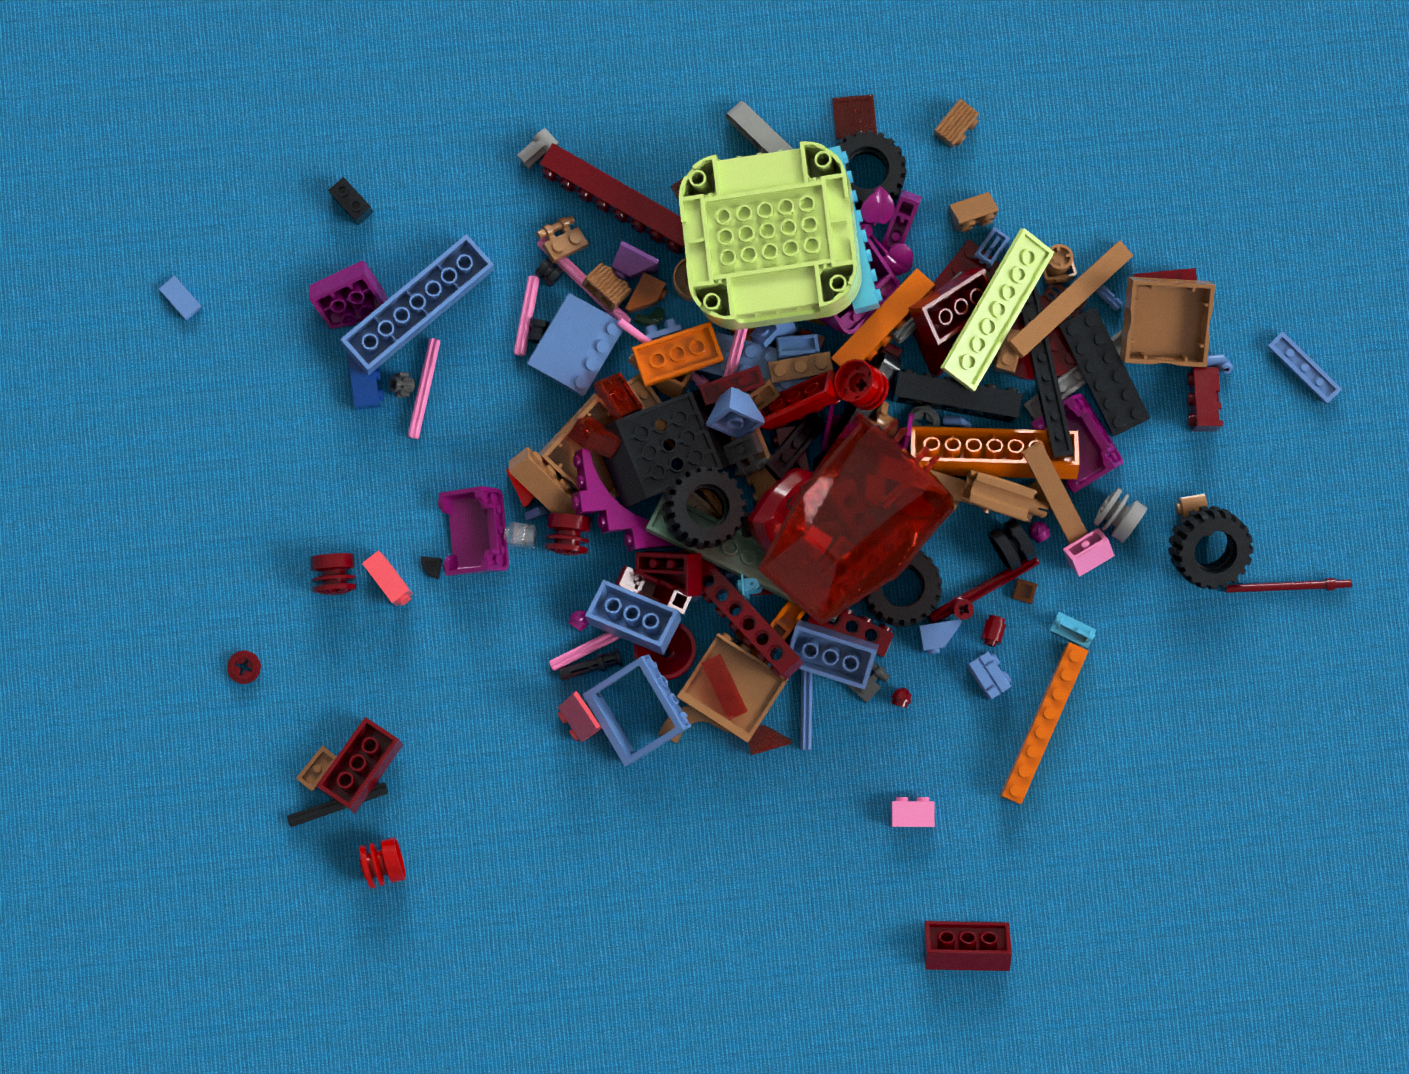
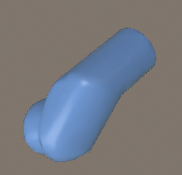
[1207,354,1233,374]
[943,416,973,428]

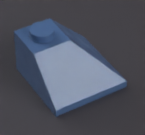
[706,387,765,439]

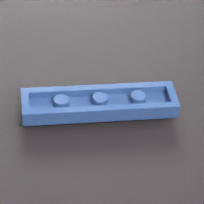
[1267,331,1342,405]

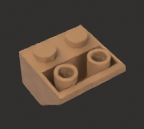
[948,192,999,233]

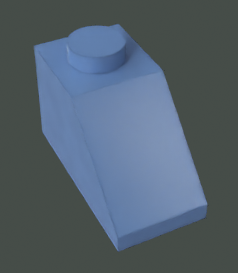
[918,619,961,655]

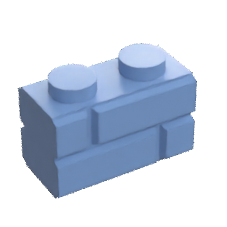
[966,651,1012,701]

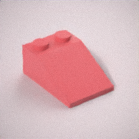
[557,691,602,742]

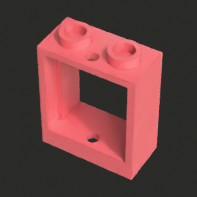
[362,550,413,606]

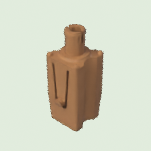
[960,469,1049,522]

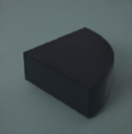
[421,556,442,580]

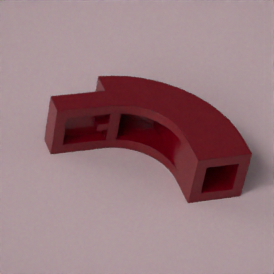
[615,565,692,614]

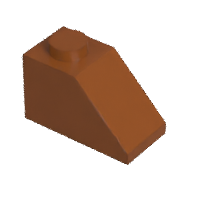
[625,272,668,314]

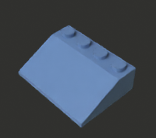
[526,293,624,396]

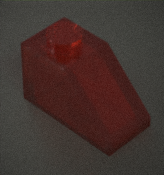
[569,416,621,458]
[748,725,792,755]

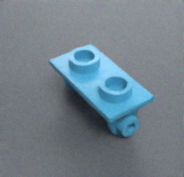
[738,574,762,599]
[1050,612,1096,649]

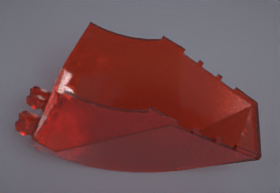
[758,413,954,625]

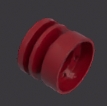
[545,513,592,556]
[310,553,357,595]

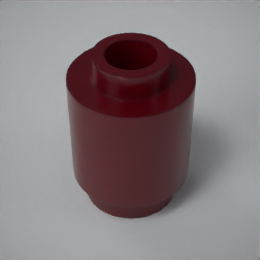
[981,615,1006,647]

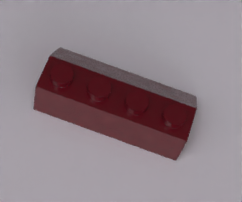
[924,921,1012,971]

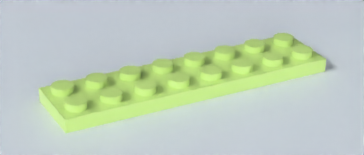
[940,228,1054,391]

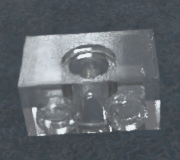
[504,522,537,550]

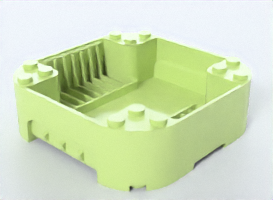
[679,141,862,330]

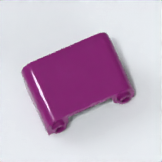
[1030,393,1124,493]
[438,486,509,576]

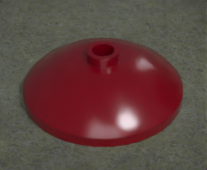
[634,623,696,680]

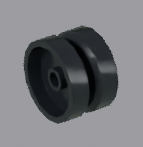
[988,518,1037,572]

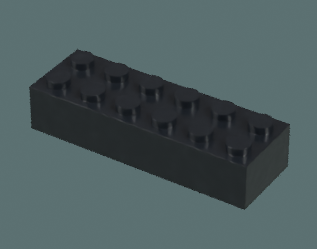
[892,369,1023,424]

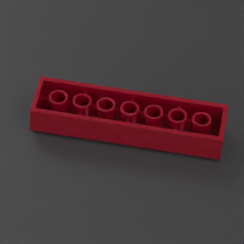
[540,143,685,254]

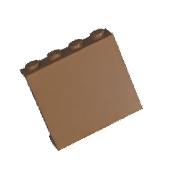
[677,633,789,743]

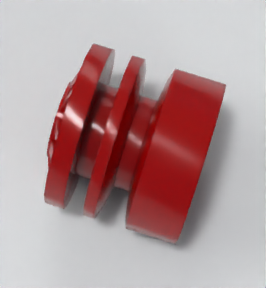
[834,359,889,410]
[360,837,406,889]

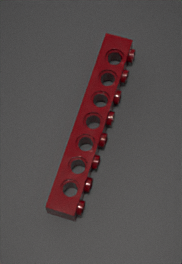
[680,549,804,680]

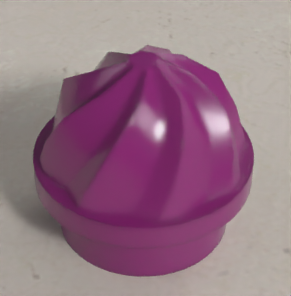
[1029,522,1050,543]
[568,610,588,632]

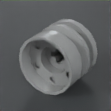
[1093,487,1147,543]

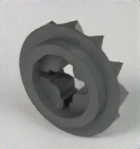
[907,406,940,427]

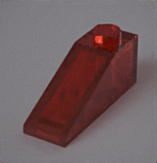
[701,654,748,720]

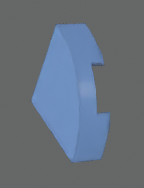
[524,506,551,521]

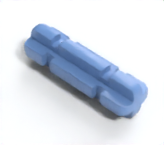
[1096,284,1123,311]

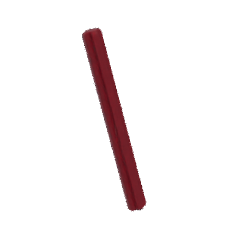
[928,557,1039,623]

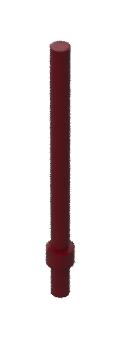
[1225,578,1352,593]

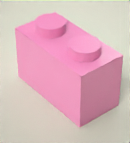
[1063,528,1115,577]
[891,797,935,827]

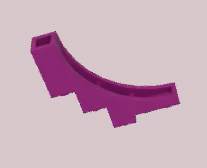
[571,448,676,552]

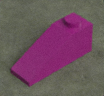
[879,190,922,253]

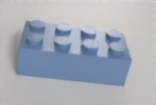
[585,580,681,655]
[790,620,879,690]

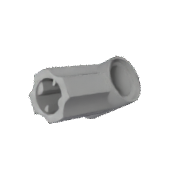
[517,128,560,169]

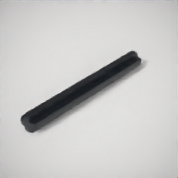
[287,782,388,827]

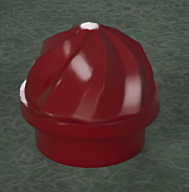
[891,688,912,709]

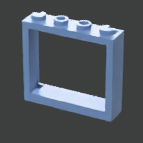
[583,654,692,767]

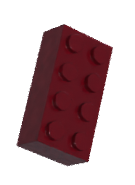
[908,268,990,345]
[316,717,403,814]

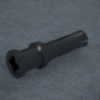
[559,648,623,681]

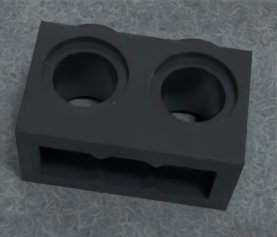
[328,177,374,226]

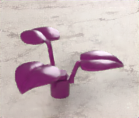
[860,186,913,276]

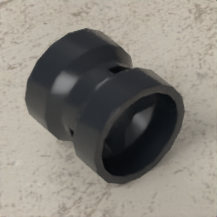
[534,258,563,287]
[527,319,550,343]

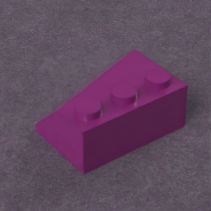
[309,260,388,329]

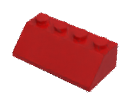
[760,369,842,431]

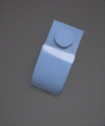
[749,322,797,348]

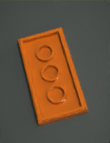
[631,322,724,387]

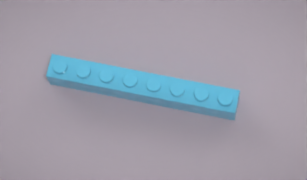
[828,145,883,314]

